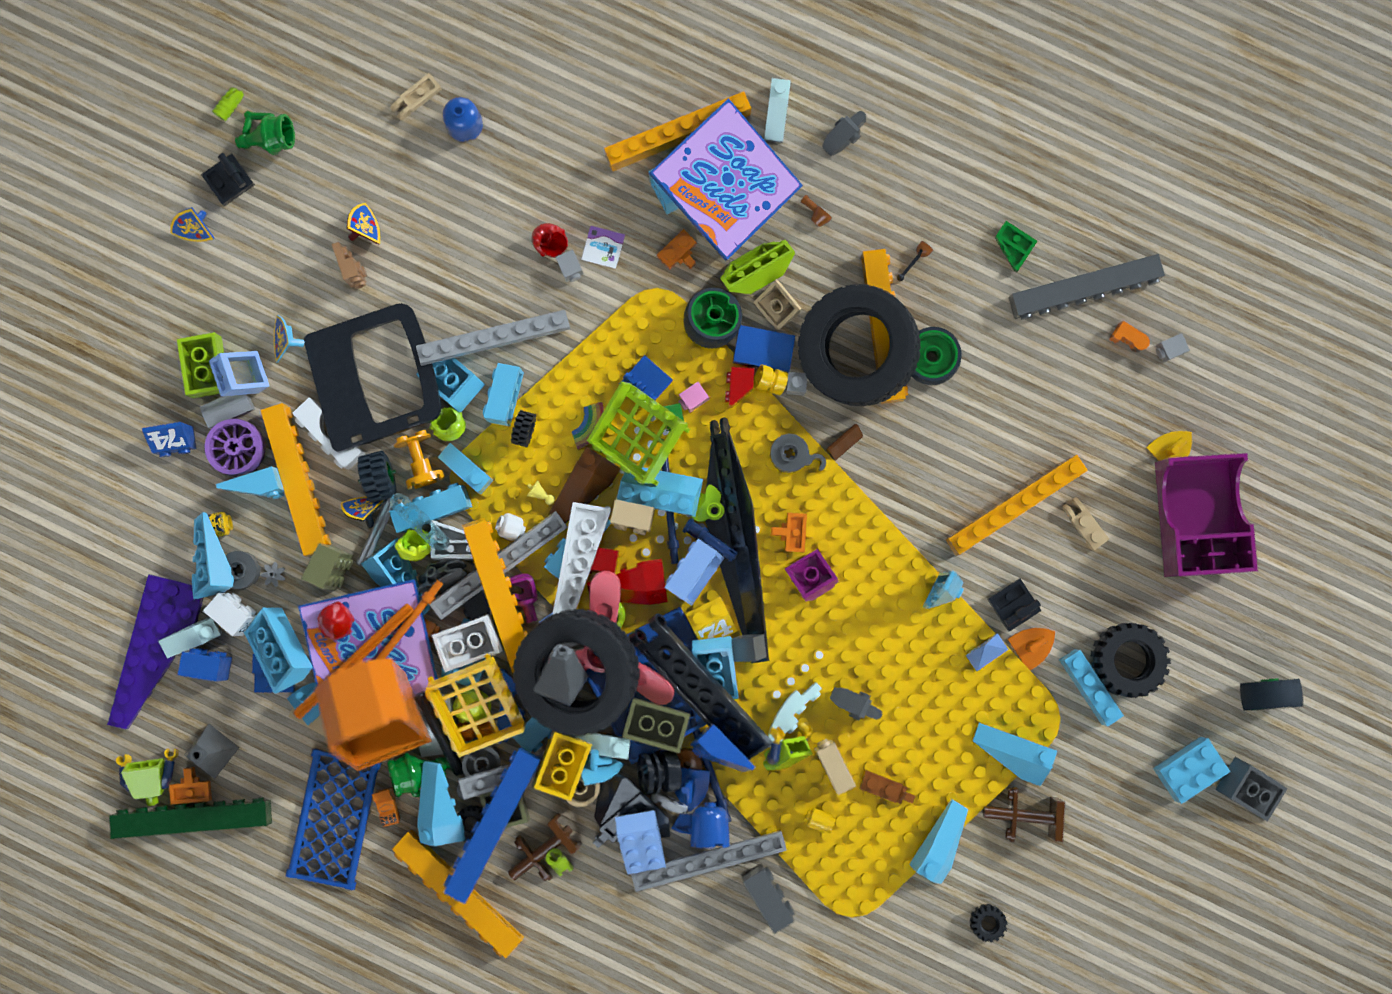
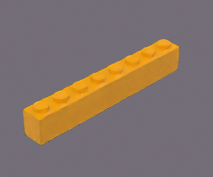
[604,91,751,172]
[861,248,908,404]
[261,403,331,557]
[946,455,1088,556]
[462,518,528,673]
[392,829,524,958]

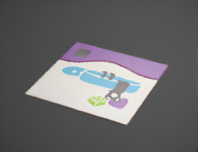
[581,226,625,269]

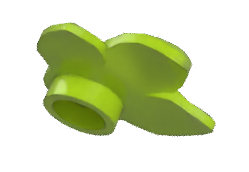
[691,485,724,522]

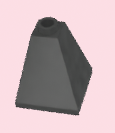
[534,645,588,706]
[185,724,240,779]

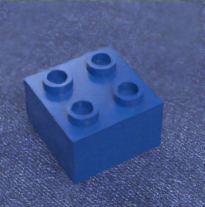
[178,648,232,682]

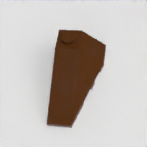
[548,447,620,524]

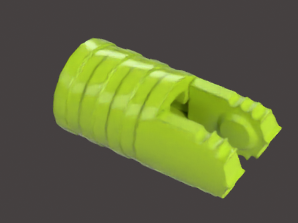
[212,87,244,122]
[546,848,573,876]

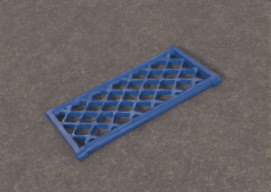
[285,748,382,890]

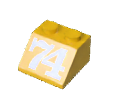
[686,596,737,640]

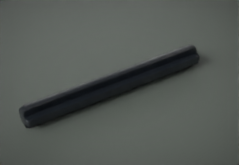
[415,692,464,776]

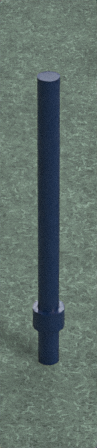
[662,457,679,564]
[687,710,732,822]

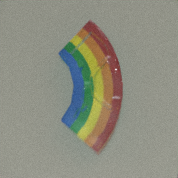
[572,402,604,450]

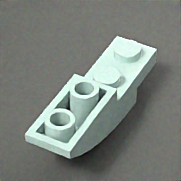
[768,682,822,748]

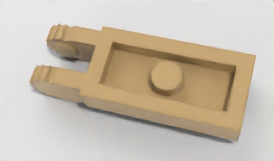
[390,73,442,121]
[1063,497,1109,551]

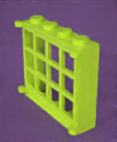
[587,381,690,486]

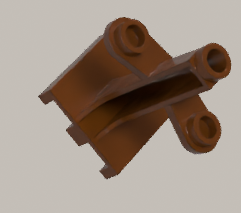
[983,787,1065,842]
[508,813,582,881]

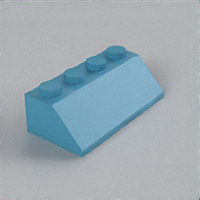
[617,467,703,517]
[244,608,313,693]

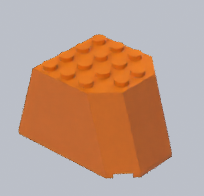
[315,658,432,771]

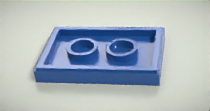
[733,325,795,373]

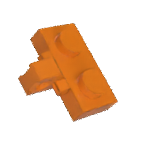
[657,229,697,270]
[771,513,807,553]
[169,767,212,804]

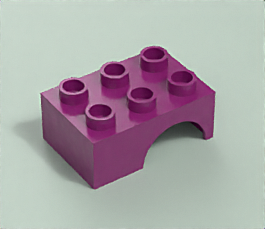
[1155,453,1258,577]

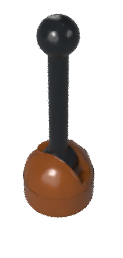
[897,241,933,281]

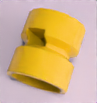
[753,364,788,396]

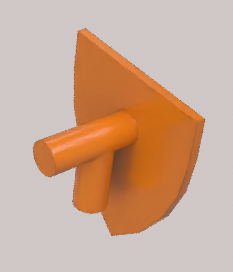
[1008,628,1055,671]

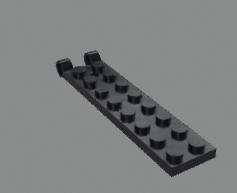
[629,614,772,760]

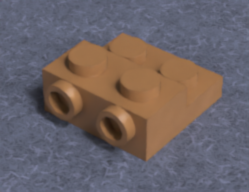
[332,242,367,289]

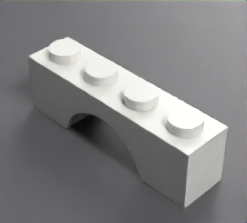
[293,398,365,470]

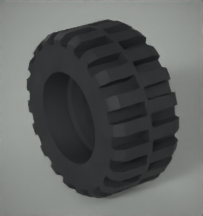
[1090,623,1171,698]

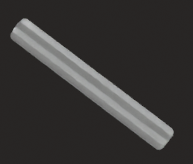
[356,497,397,567]

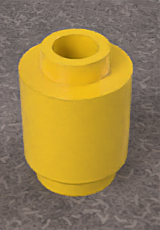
[805,808,835,833]

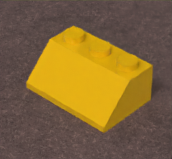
[532,731,592,801]

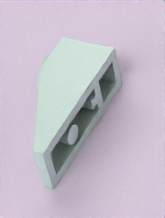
[764,78,791,143]
[158,617,222,658]
[573,733,630,759]

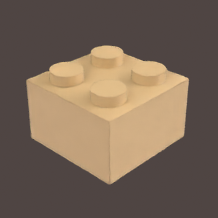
[610,499,655,535]

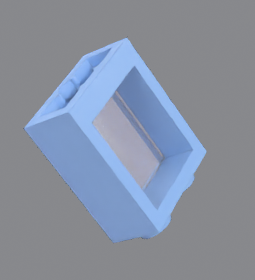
[209,351,269,397]

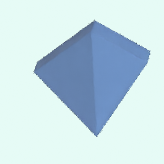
[965,633,1008,671]

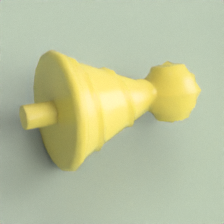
[527,480,555,505]

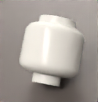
[495,513,526,541]

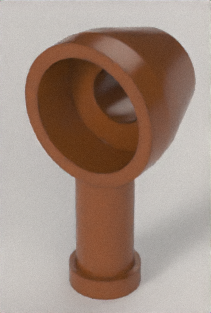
[800,195,832,227]

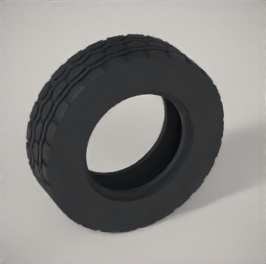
[798,284,921,406]
[513,609,640,736]

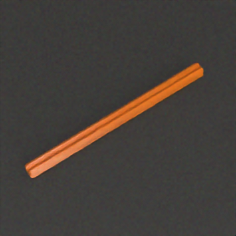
[293,603,414,719]

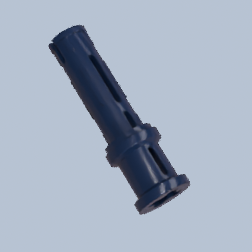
[682,518,738,562]

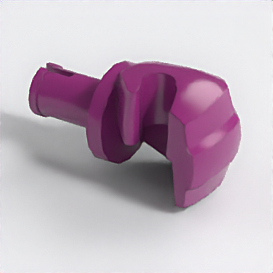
[509,573,538,623]

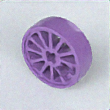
[205,419,266,477]

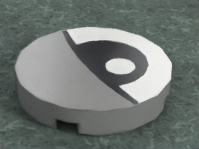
[650,792,688,815]

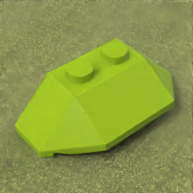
[720,240,795,294]

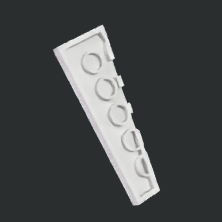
[553,502,611,614]

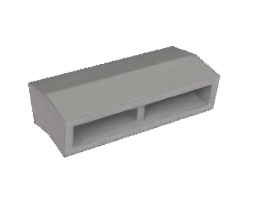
[200,394,255,428]

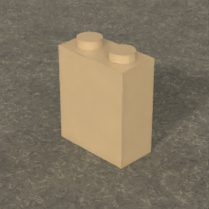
[814,739,856,795]

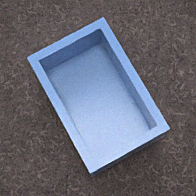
[665,539,724,606]
[615,810,666,875]

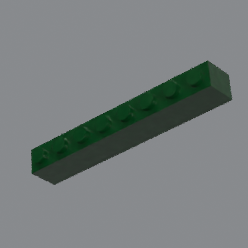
[109,797,272,839]

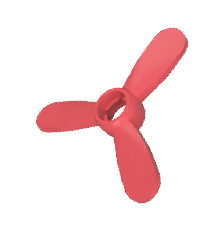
[548,571,675,705]

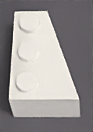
[431,520,474,561]

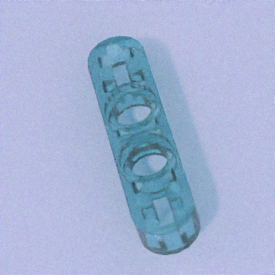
[390,493,450,551]

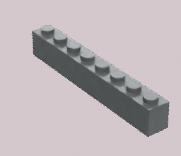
[1008,254,1165,320]

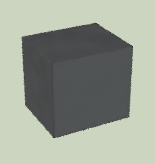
[731,634,767,662]

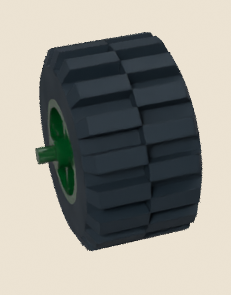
[357,450,397,503]

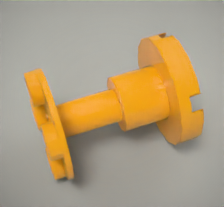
[393,430,445,490]

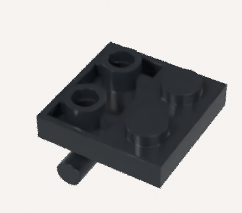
[201,153,255,207]
[987,578,1042,632]

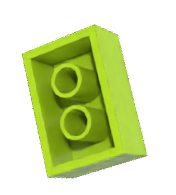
[177,332,224,399]

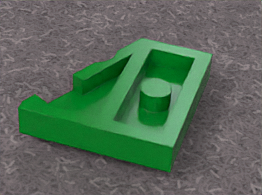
[995,221,1038,273]

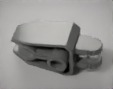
[822,111,867,156]
[418,559,467,594]
[830,687,883,721]

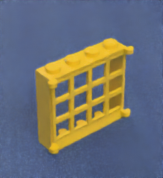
[425,653,526,757]

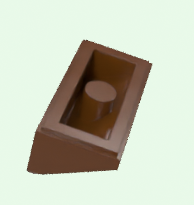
[826,424,863,460]

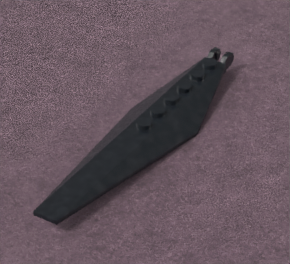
[705,417,769,663]

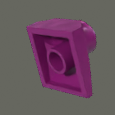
[785,549,838,601]

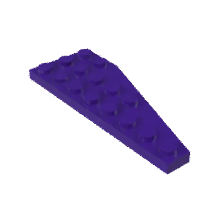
[107,574,204,729]

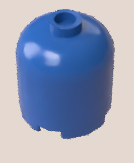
[443,97,483,142]
[690,802,730,848]

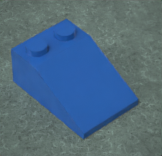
[690,725,755,772]

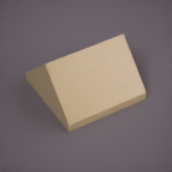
[753,279,802,331]

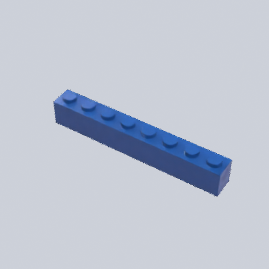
[443,748,541,904]

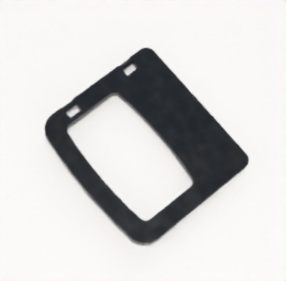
[304,303,442,453]

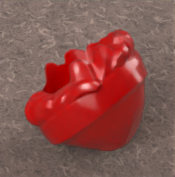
[531,223,568,258]
[317,601,354,640]

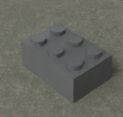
[742,863,795,934]

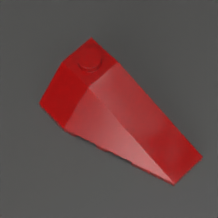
[587,559,668,605]

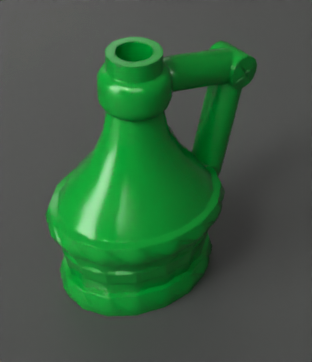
[235,111,295,155]
[387,753,450,797]

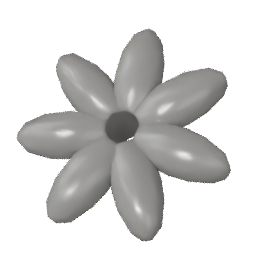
[260,562,285,587]

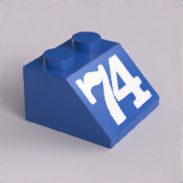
[142,422,196,457]

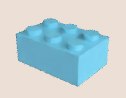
[1153,737,1230,804]

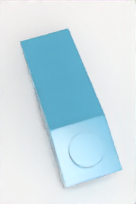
[438,443,493,494]

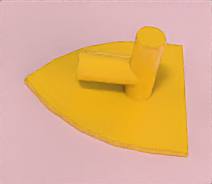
[1146,431,1192,461]

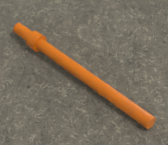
[375,580,443,660]

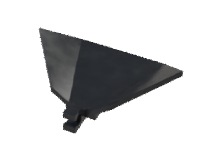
[593,774,671,848]

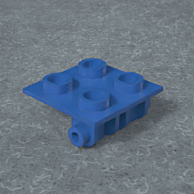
[619,355,673,400]

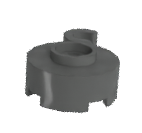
[770,434,826,473]
[225,551,261,589]
[457,746,501,800]

